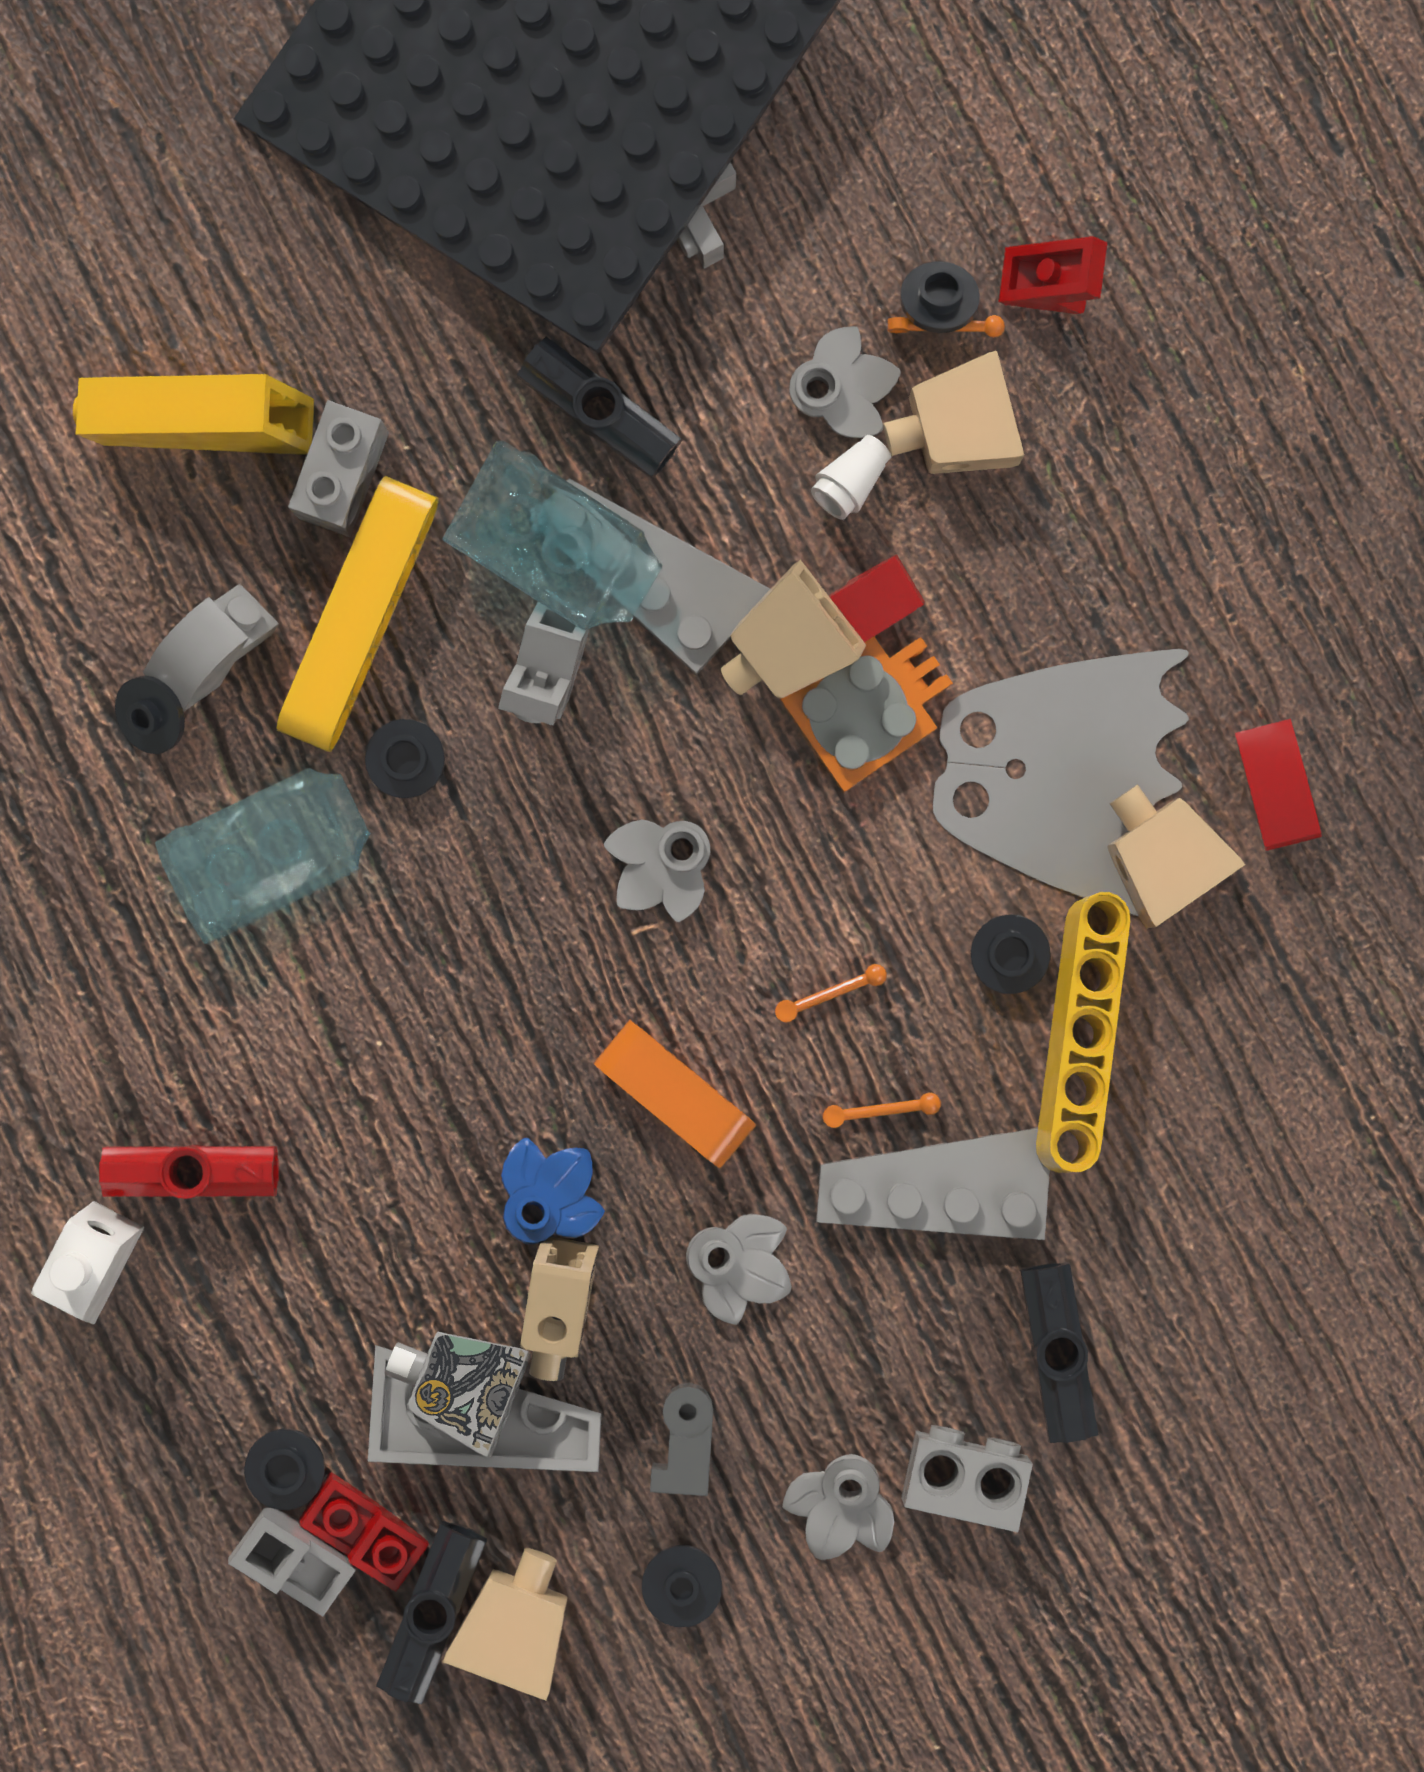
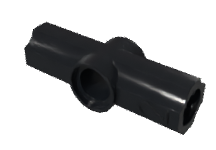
[517,336,682,480]
[1020,1262,1099,1443]
[376,1520,487,1705]

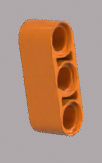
[594,1019,757,1169]

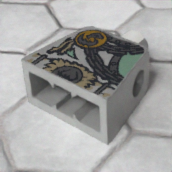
[385,1332,532,1458]

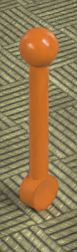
[888,315,1005,338]
[775,964,887,1022]
[823,1092,941,1128]

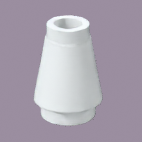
[811,435,891,520]

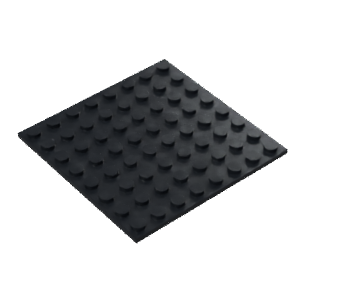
[233,0,841,354]

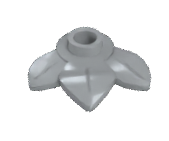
[789,326,901,438]
[604,819,710,922]
[686,1214,791,1325]
[782,1454,894,1560]

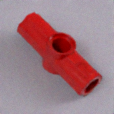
[99,1144,279,1199]

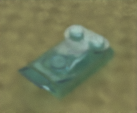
[442,440,662,630]
[155,768,371,945]

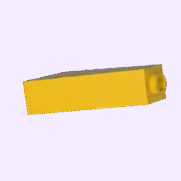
[72,374,314,454]

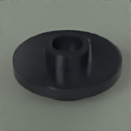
[900,261,980,333]
[115,676,185,754]
[365,719,445,799]
[970,914,1050,994]
[244,1428,325,1510]
[642,1545,722,1627]

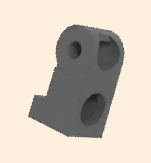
[650,1383,713,1496]

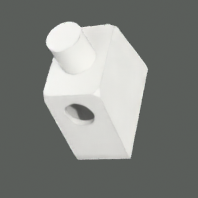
[31,1201,144,1324]

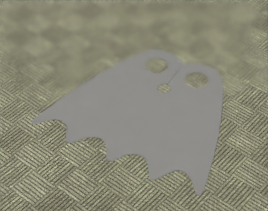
[933,649,1189,916]

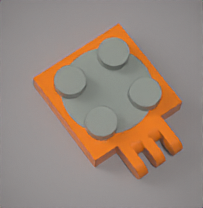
[780,636,953,793]

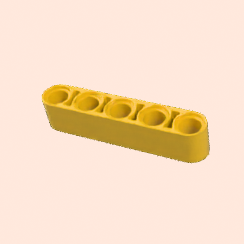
[276,476,439,752]
[1036,892,1130,1173]

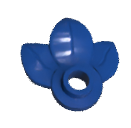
[501,1138,605,1244]

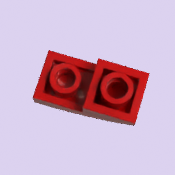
[828,554,925,642]
[1235,719,1322,851]
[299,1472,429,1592]

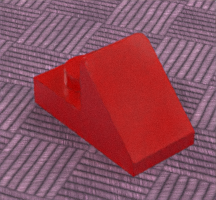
[998,236,1108,314]

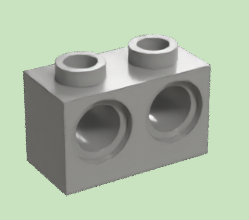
[288,400,389,537]
[901,1425,1033,1532]

